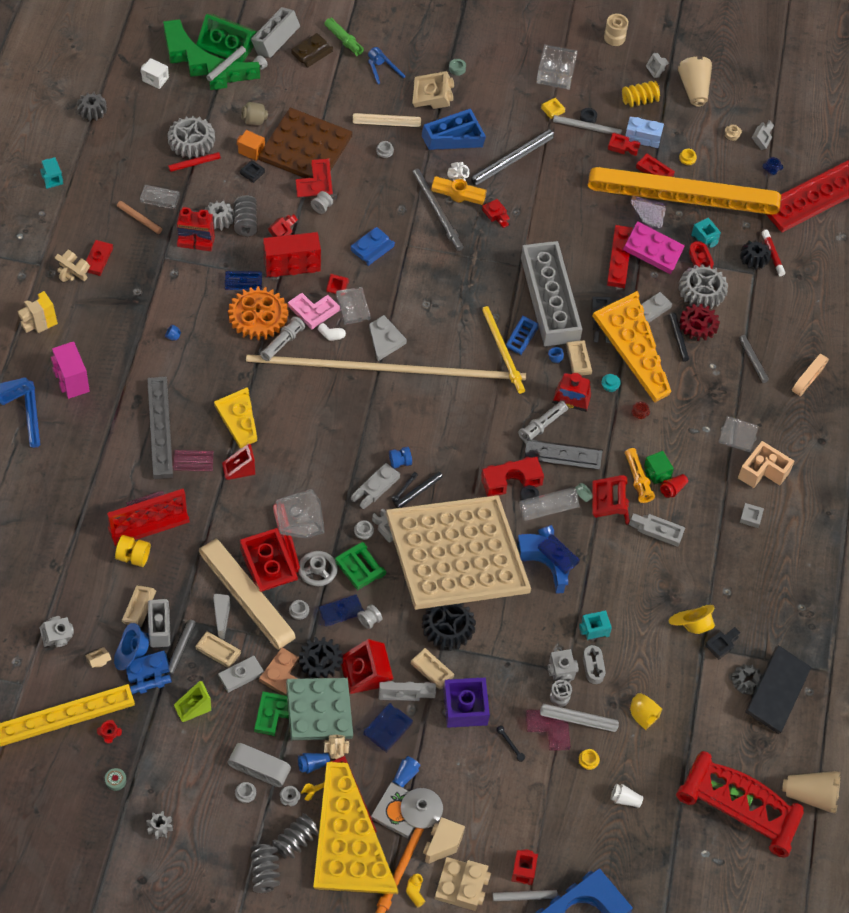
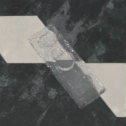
[519,487,580,521]

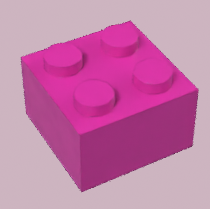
[50,342,90,399]

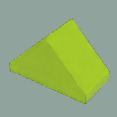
[174,681,211,722]

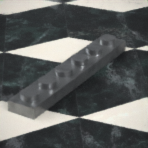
[148,377,173,479]

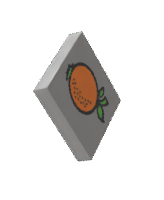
[371,782,426,839]

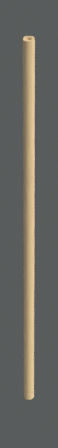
[246,355,526,381]

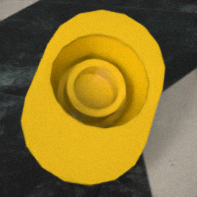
[668,605,715,634]

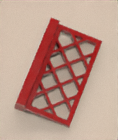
[107,489,190,547]

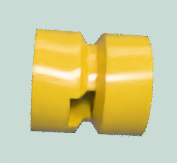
[115,535,151,567]

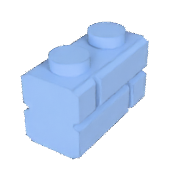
[626,116,664,148]

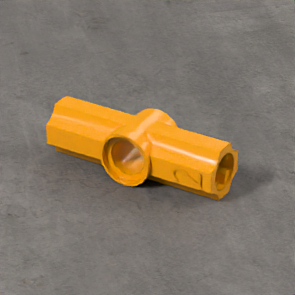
[431,176,487,205]

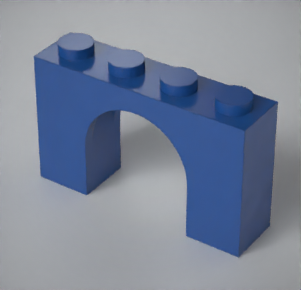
[536,868,633,913]

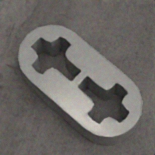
[583,645,605,684]

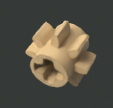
[324,735,349,759]

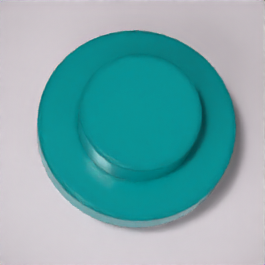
[602,374,620,392]

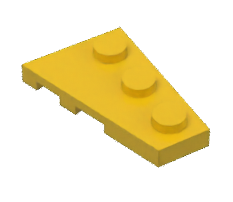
[214,387,257,449]

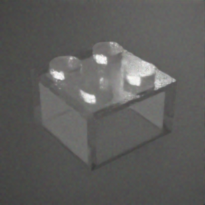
[537,45,578,90]

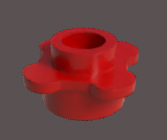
[97,720,122,744]

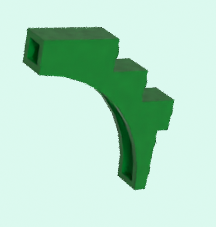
[163,19,260,90]

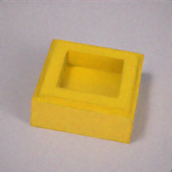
[541,98,565,119]

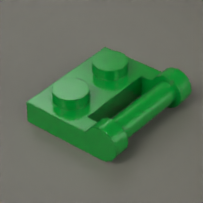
[335,542,387,591]

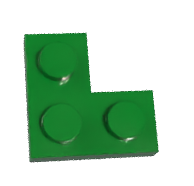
[254,692,289,736]

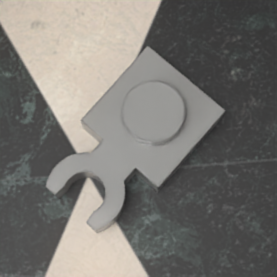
[372,509,393,543]

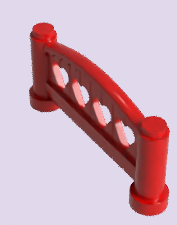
[676,751,804,858]

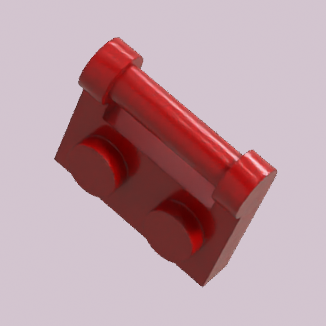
[593,475,628,518]

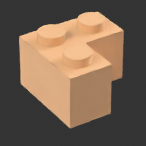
[738,441,794,488]

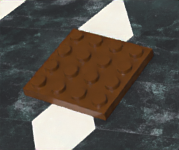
[259,107,352,178]

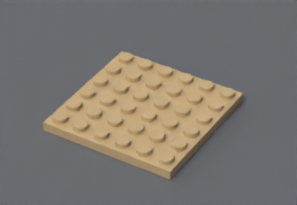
[386,495,531,610]

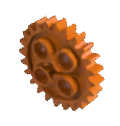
[228,286,288,340]

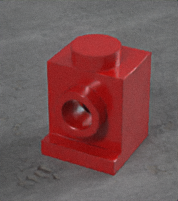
[511,849,538,886]

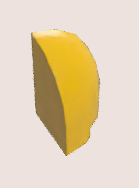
[630,693,662,730]

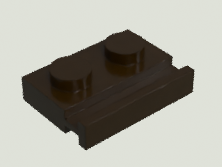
[291,33,333,68]

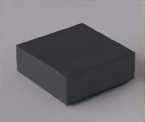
[240,160,265,183]

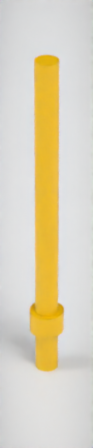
[482,306,525,394]

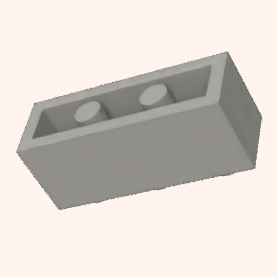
[251,7,300,58]

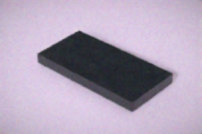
[745,645,812,734]

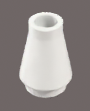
[611,784,643,808]

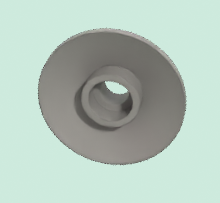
[401,788,443,829]

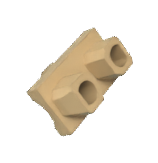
[55,249,90,282]

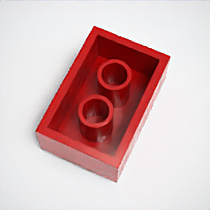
[263,232,321,277]

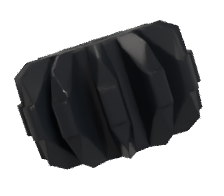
[740,239,771,270]

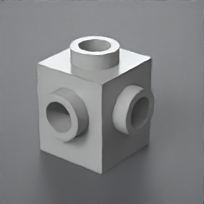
[39,616,74,647]
[548,649,578,682]

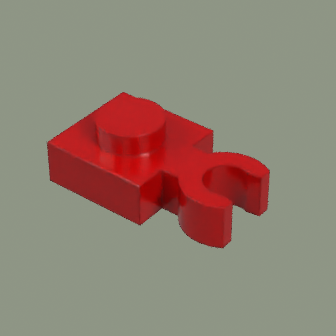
[608,133,640,156]

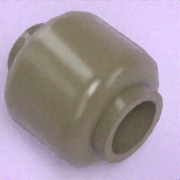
[241,102,268,126]

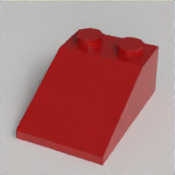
[240,528,298,592]

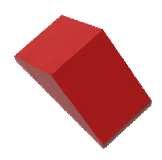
[222,444,255,480]

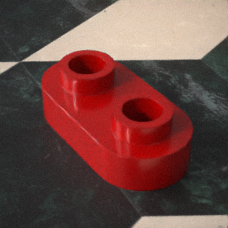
[689,241,714,269]

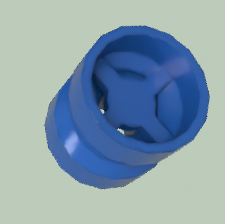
[389,446,412,469]

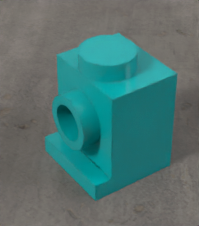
[40,157,63,189]
[691,217,721,248]
[579,610,612,640]

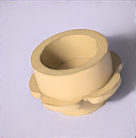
[725,125,742,141]

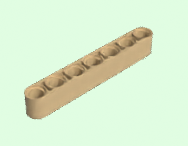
[199,538,296,650]

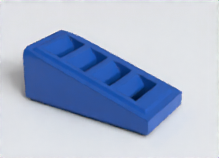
[506,316,539,355]
[0,377,35,405]

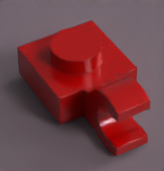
[482,199,510,228]
[268,214,298,237]

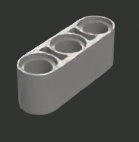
[227,743,291,787]

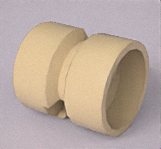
[604,14,629,46]

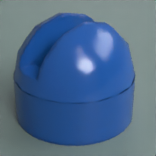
[165,324,181,341]
[548,347,564,364]
[538,525,554,539]

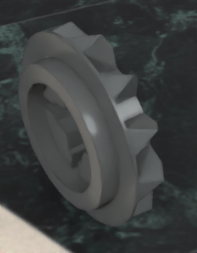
[732,664,762,695]

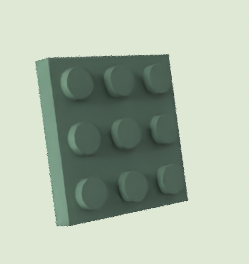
[286,678,353,740]

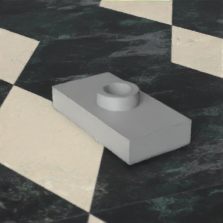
[218,656,264,693]

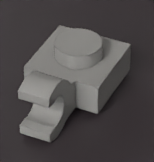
[752,120,774,150]

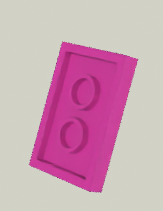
[623,221,685,275]

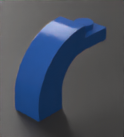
[517,534,571,594]

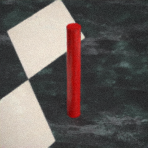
[168,152,221,172]

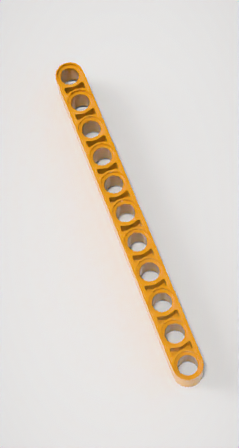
[588,167,781,214]

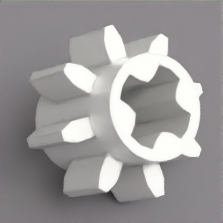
[447,162,469,181]

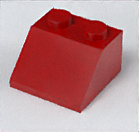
[341,639,394,694]

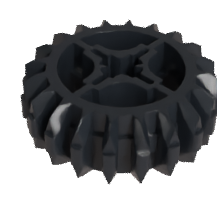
[422,603,476,651]

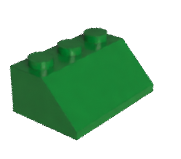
[196,14,258,62]

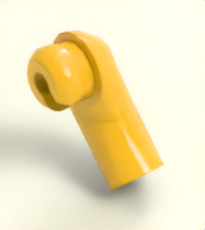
[406,874,426,908]

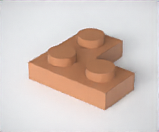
[259,647,299,696]

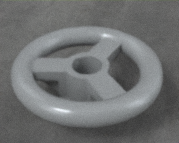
[298,551,338,586]

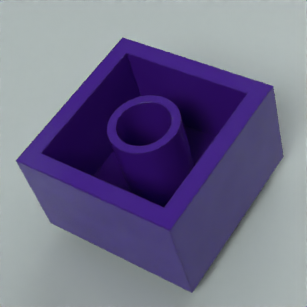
[443,677,490,728]

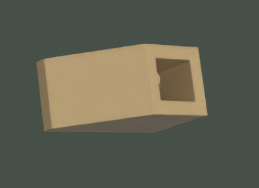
[423,817,465,864]

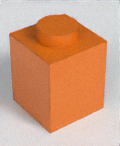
[236,130,265,161]

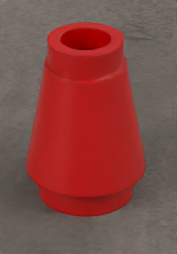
[660,474,688,498]

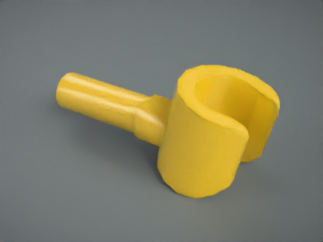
[301,782,325,801]

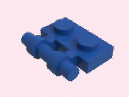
[126,651,172,694]

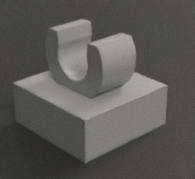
[646,53,669,78]

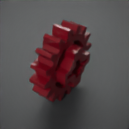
[679,304,720,341]

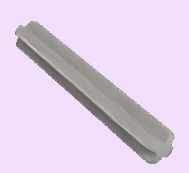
[540,704,619,732]

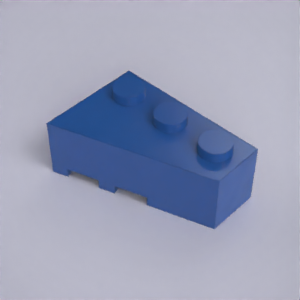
[421,108,486,150]

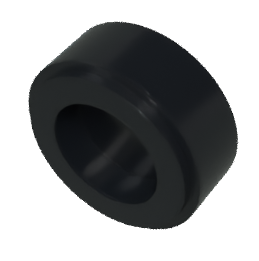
[580,108,597,124]
[520,485,539,505]

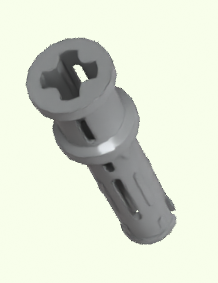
[260,317,305,361]
[518,401,568,443]

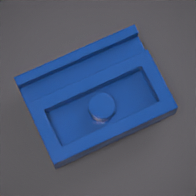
[351,227,395,266]

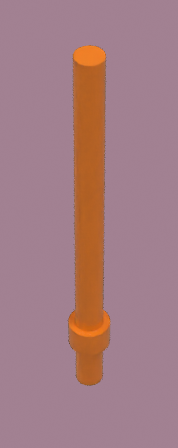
[375,828,424,913]

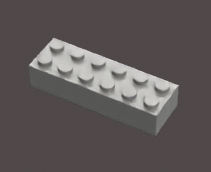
[521,241,582,346]

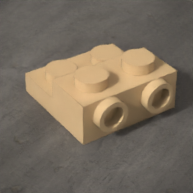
[413,71,454,109]
[435,857,491,911]

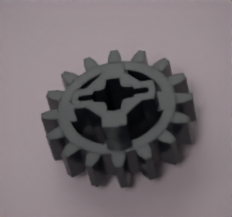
[299,637,343,678]

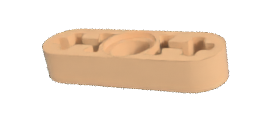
[792,354,829,396]

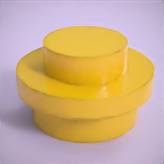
[679,149,697,165]
[579,749,600,770]

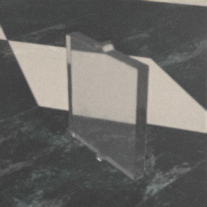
[719,416,759,452]

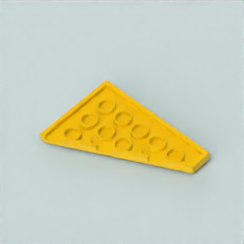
[313,762,398,894]

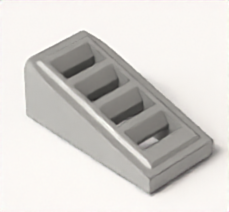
[213,594,230,640]

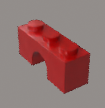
[481,457,544,497]

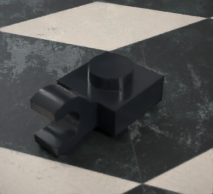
[705,627,740,660]

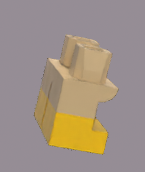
[18,291,58,333]

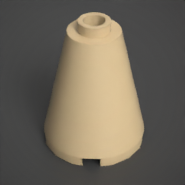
[678,57,712,107]
[782,771,840,814]

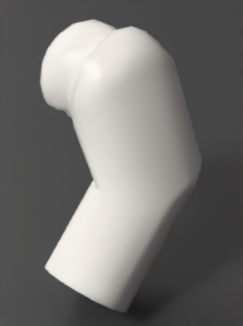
[318,323,346,341]

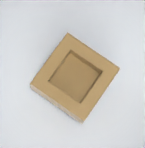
[85,647,111,668]

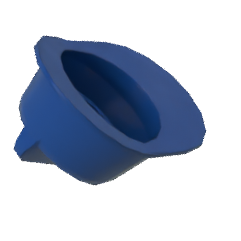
[114,623,149,670]

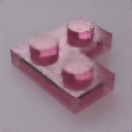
[526,710,571,751]

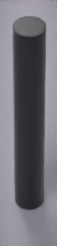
[669,313,689,362]
[394,471,443,508]

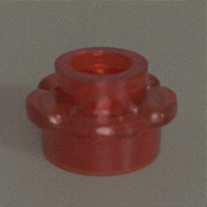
[631,401,650,419]

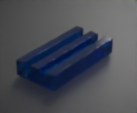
[225,271,262,290]

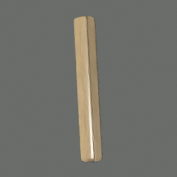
[353,113,421,127]

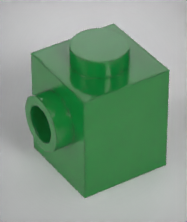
[644,451,674,485]

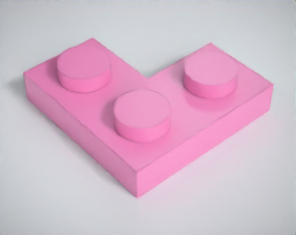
[288,293,340,330]

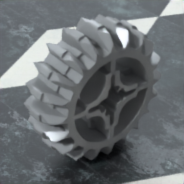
[167,116,215,159]
[679,264,728,309]

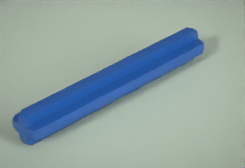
[23,381,40,448]

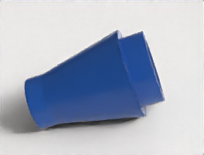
[298,753,330,774]
[392,756,421,788]

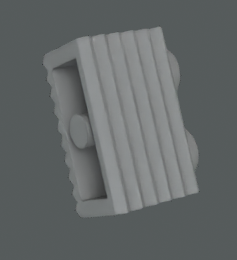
[148,599,171,647]

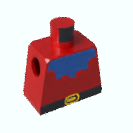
[552,373,591,412]

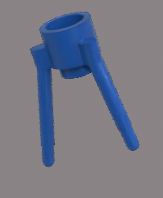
[368,47,405,84]

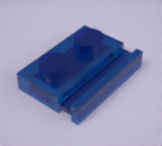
[363,703,413,753]

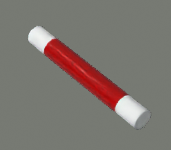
[762,230,785,276]

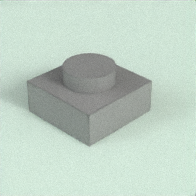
[740,503,764,528]

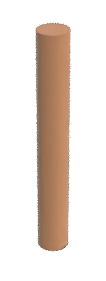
[117,201,162,234]

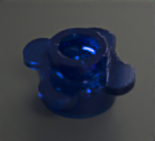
[762,157,783,175]

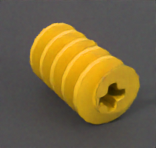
[622,81,660,107]

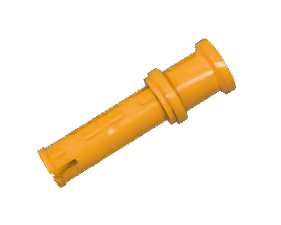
[625,448,655,503]

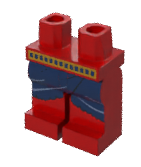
[177,207,215,252]

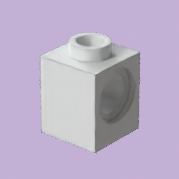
[141,58,169,89]

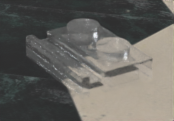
[336,287,371,325]

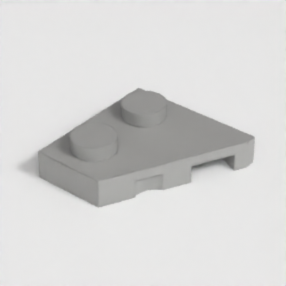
[369,315,407,361]

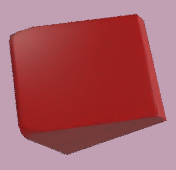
[326,274,349,296]

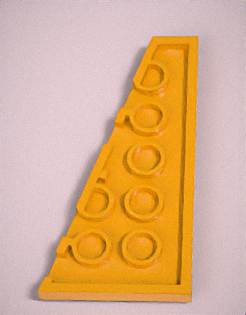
[592,291,671,402]

